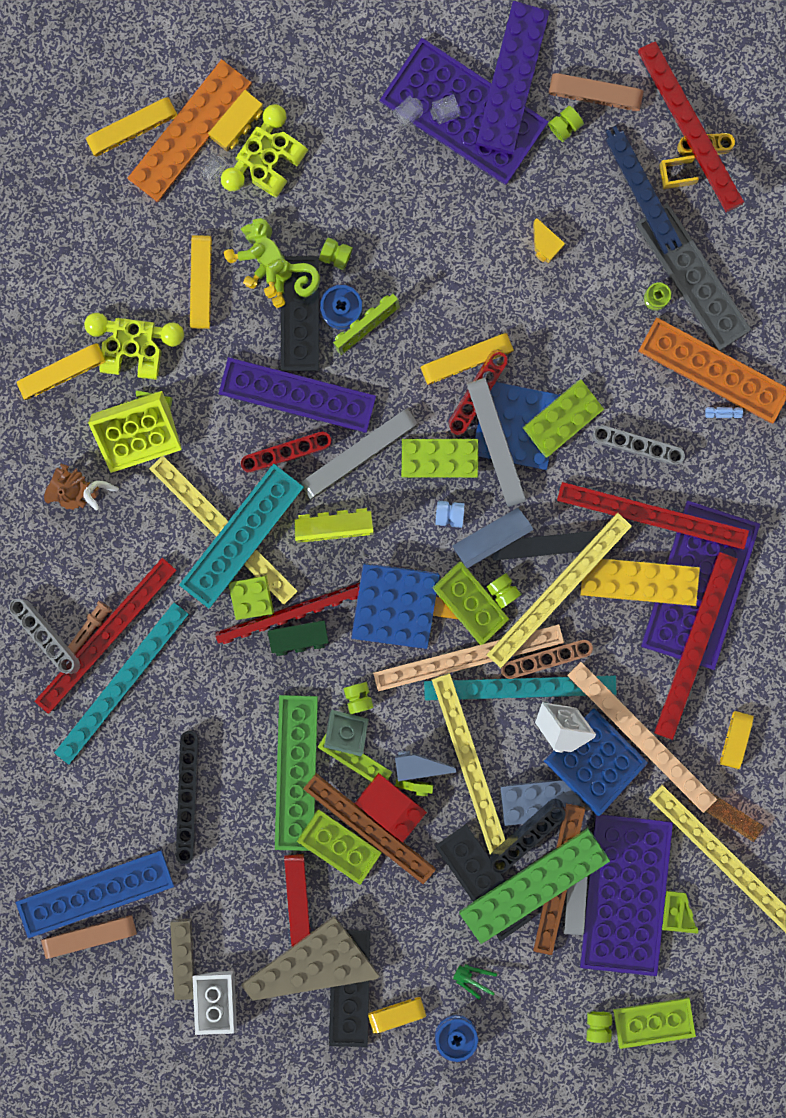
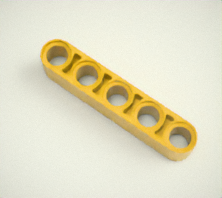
[86,97,178,157]
[190,235,212,329]
[420,333,514,385]
[16,343,106,400]

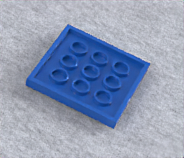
[475,382,560,470]
[351,563,440,649]
[544,708,648,816]

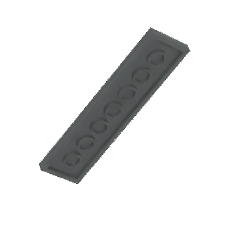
[635,202,751,351]

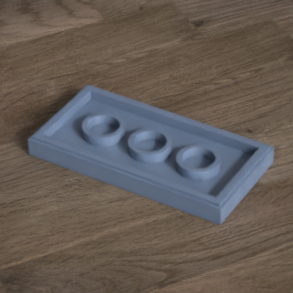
[452,508,534,568]

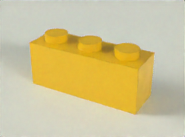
[208,90,263,151]

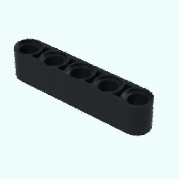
[490,799,566,874]

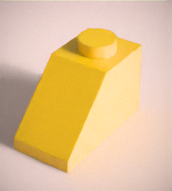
[533,218,565,263]

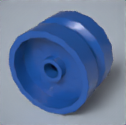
[320,285,362,330]
[435,1015,478,1062]

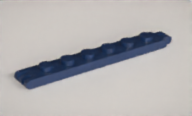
[605,125,682,254]

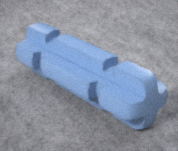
[705,407,743,418]

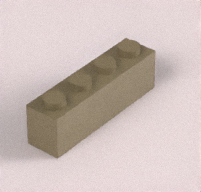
[170,918,195,1000]

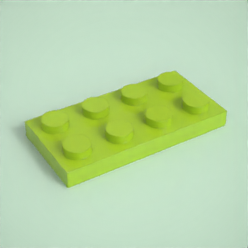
[333,294,400,355]
[522,379,604,457]
[401,439,479,478]
[432,562,509,645]
[296,809,381,885]
[613,997,696,1049]

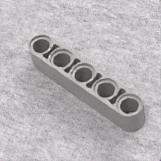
[592,425,685,466]
[9,599,80,674]
[564,877,587,935]

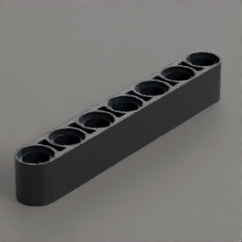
[492,530,624,561]
[176,730,199,864]

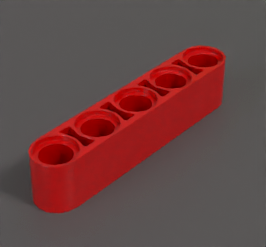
[449,349,507,435]
[241,432,332,473]
[284,854,310,947]

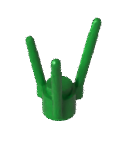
[453,964,498,999]

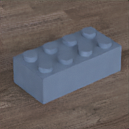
[500,779,581,826]

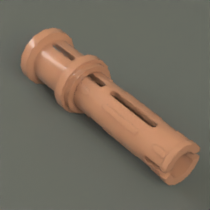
[67,600,112,655]

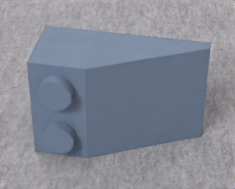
[395,750,456,781]

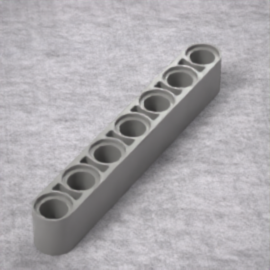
[467,378,526,507]
[300,408,419,499]

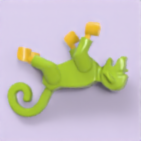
[224,218,320,308]

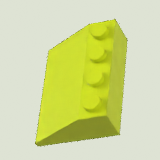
[88,391,182,473]
[295,508,374,543]

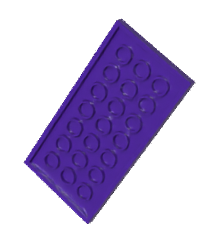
[379,38,549,186]
[640,501,760,670]
[580,814,673,976]

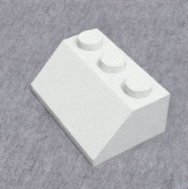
[535,702,596,753]
[193,971,237,1035]

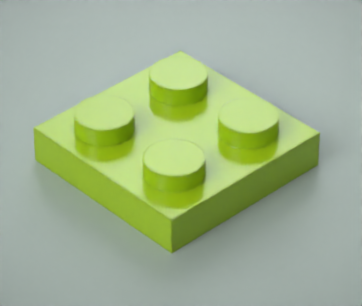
[229,575,274,620]

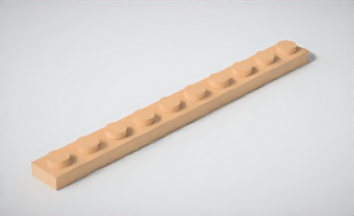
[373,624,564,691]
[567,662,717,813]

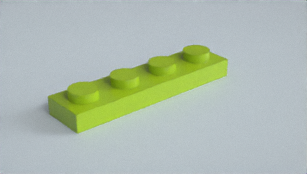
[318,734,393,782]

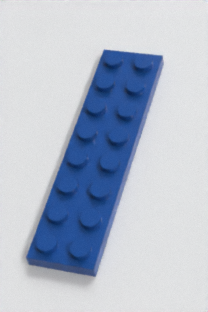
[16,850,174,938]

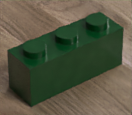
[268,620,329,656]

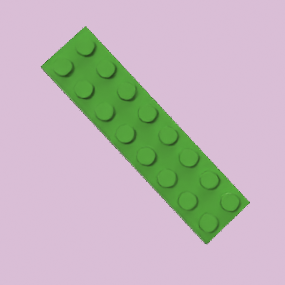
[275,695,318,851]
[459,828,610,944]

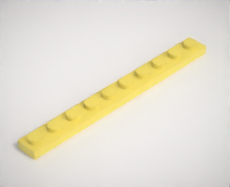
[149,456,298,605]
[486,513,632,668]
[432,673,505,861]
[648,784,786,933]

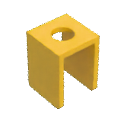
[659,155,699,190]

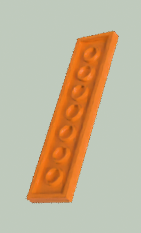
[127,59,252,203]
[638,317,786,424]

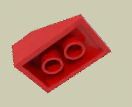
[355,773,427,842]

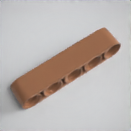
[549,73,644,111]
[501,640,593,679]
[41,915,137,959]

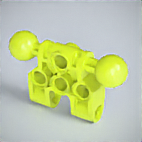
[221,104,308,198]
[84,312,184,380]

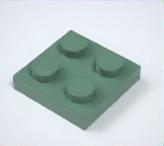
[324,710,369,756]

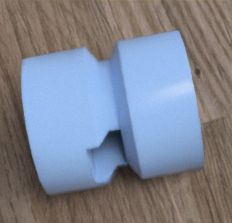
[435,501,465,528]

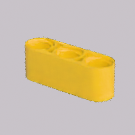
[677,133,735,156]
[720,711,753,769]
[368,997,426,1033]

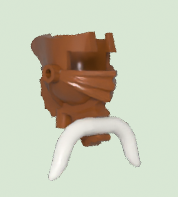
[44,464,119,510]

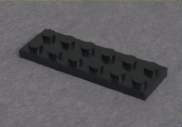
[281,256,319,371]
[434,824,532,942]
[329,929,371,1047]

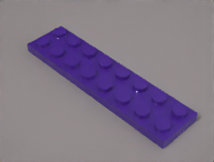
[476,1,550,155]
[218,357,376,433]

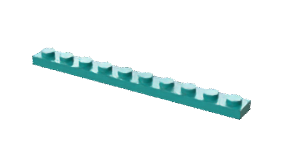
[54,602,189,765]
[424,675,617,701]

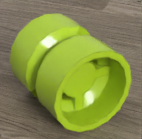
[548,106,584,142]
[319,237,353,271]
[644,282,671,311]
[486,573,521,609]
[343,682,374,714]
[586,1011,612,1043]

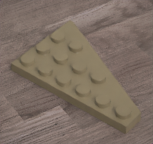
[241,916,380,1001]

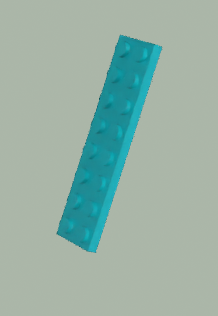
[179,464,304,609]

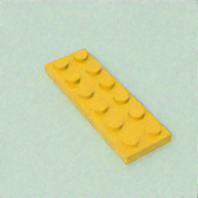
[581,559,700,606]

